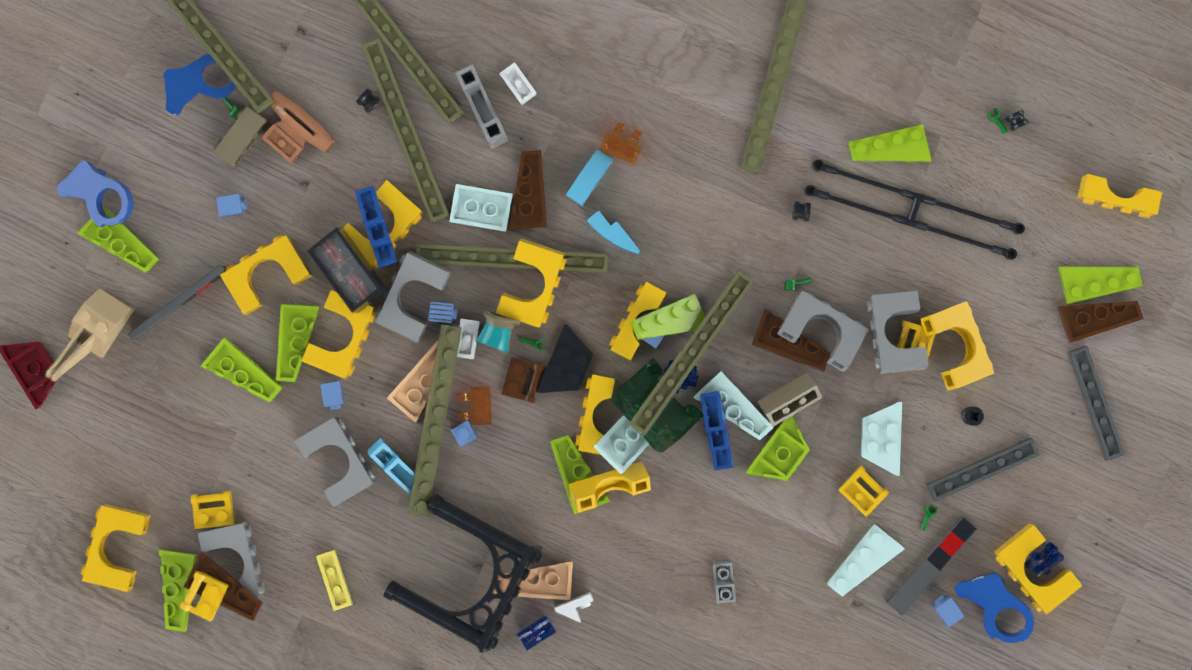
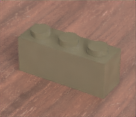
[213,107,269,169]
[757,373,822,427]

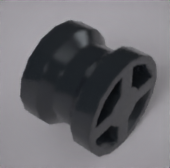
[356,89,380,113]
[1005,109,1029,131]
[792,201,811,222]
[961,407,984,426]

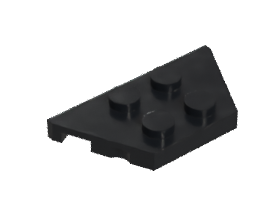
[537,324,593,393]

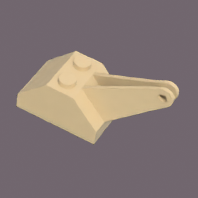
[46,288,134,382]

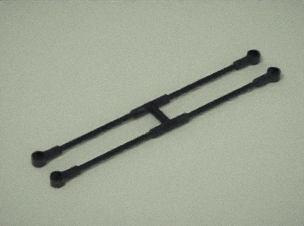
[804,159,1025,260]

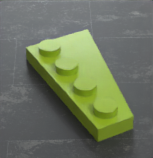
[848,124,932,162]
[77,206,160,273]
[1058,267,1143,304]
[630,294,705,340]
[200,337,284,403]
[549,435,611,514]
[159,549,197,632]

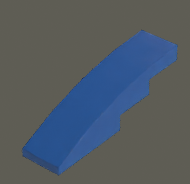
[355,186,398,268]
[700,391,734,470]

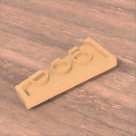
[387,340,438,423]
[493,561,573,600]

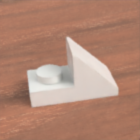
[555,591,593,622]

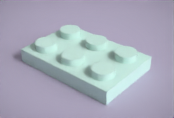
[449,184,513,232]
[594,408,658,474]

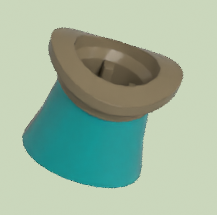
[475,310,520,353]

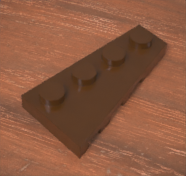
[509,150,547,230]
[1057,301,1144,343]
[751,309,831,372]
[183,551,263,621]

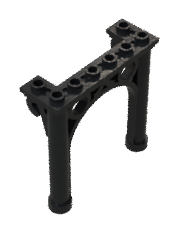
[384,494,543,653]

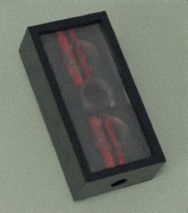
[307,227,388,313]

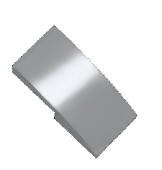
[712,560,736,604]

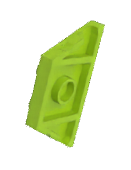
[745,416,810,481]

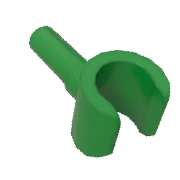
[222,97,241,120]
[988,108,1008,134]
[785,278,811,291]
[519,336,546,351]
[920,504,938,531]

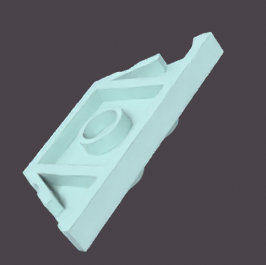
[861,402,902,476]

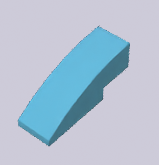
[566,149,613,206]
[587,211,640,255]
[367,438,415,495]

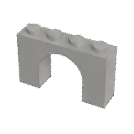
[455,64,509,150]
[375,251,452,342]
[777,291,869,372]
[867,291,929,374]
[294,417,376,507]
[198,522,265,608]

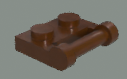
[502,357,545,403]

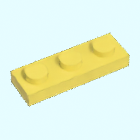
[316,550,353,611]

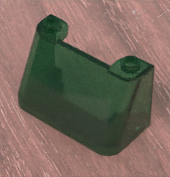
[611,358,703,452]

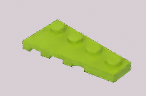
[276,304,320,382]

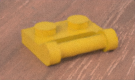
[897,320,935,358]
[838,465,889,517]
[191,490,235,529]
[179,571,229,622]

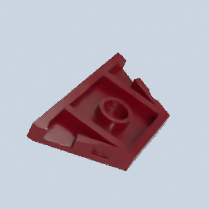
[0,341,57,410]

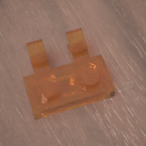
[600,122,642,165]
[457,386,492,425]

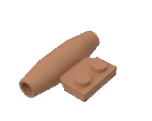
[261,91,335,164]

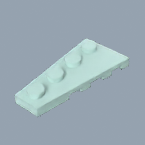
[693,371,774,440]
[826,524,905,597]

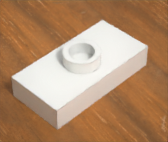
[499,62,537,105]
[457,319,480,359]

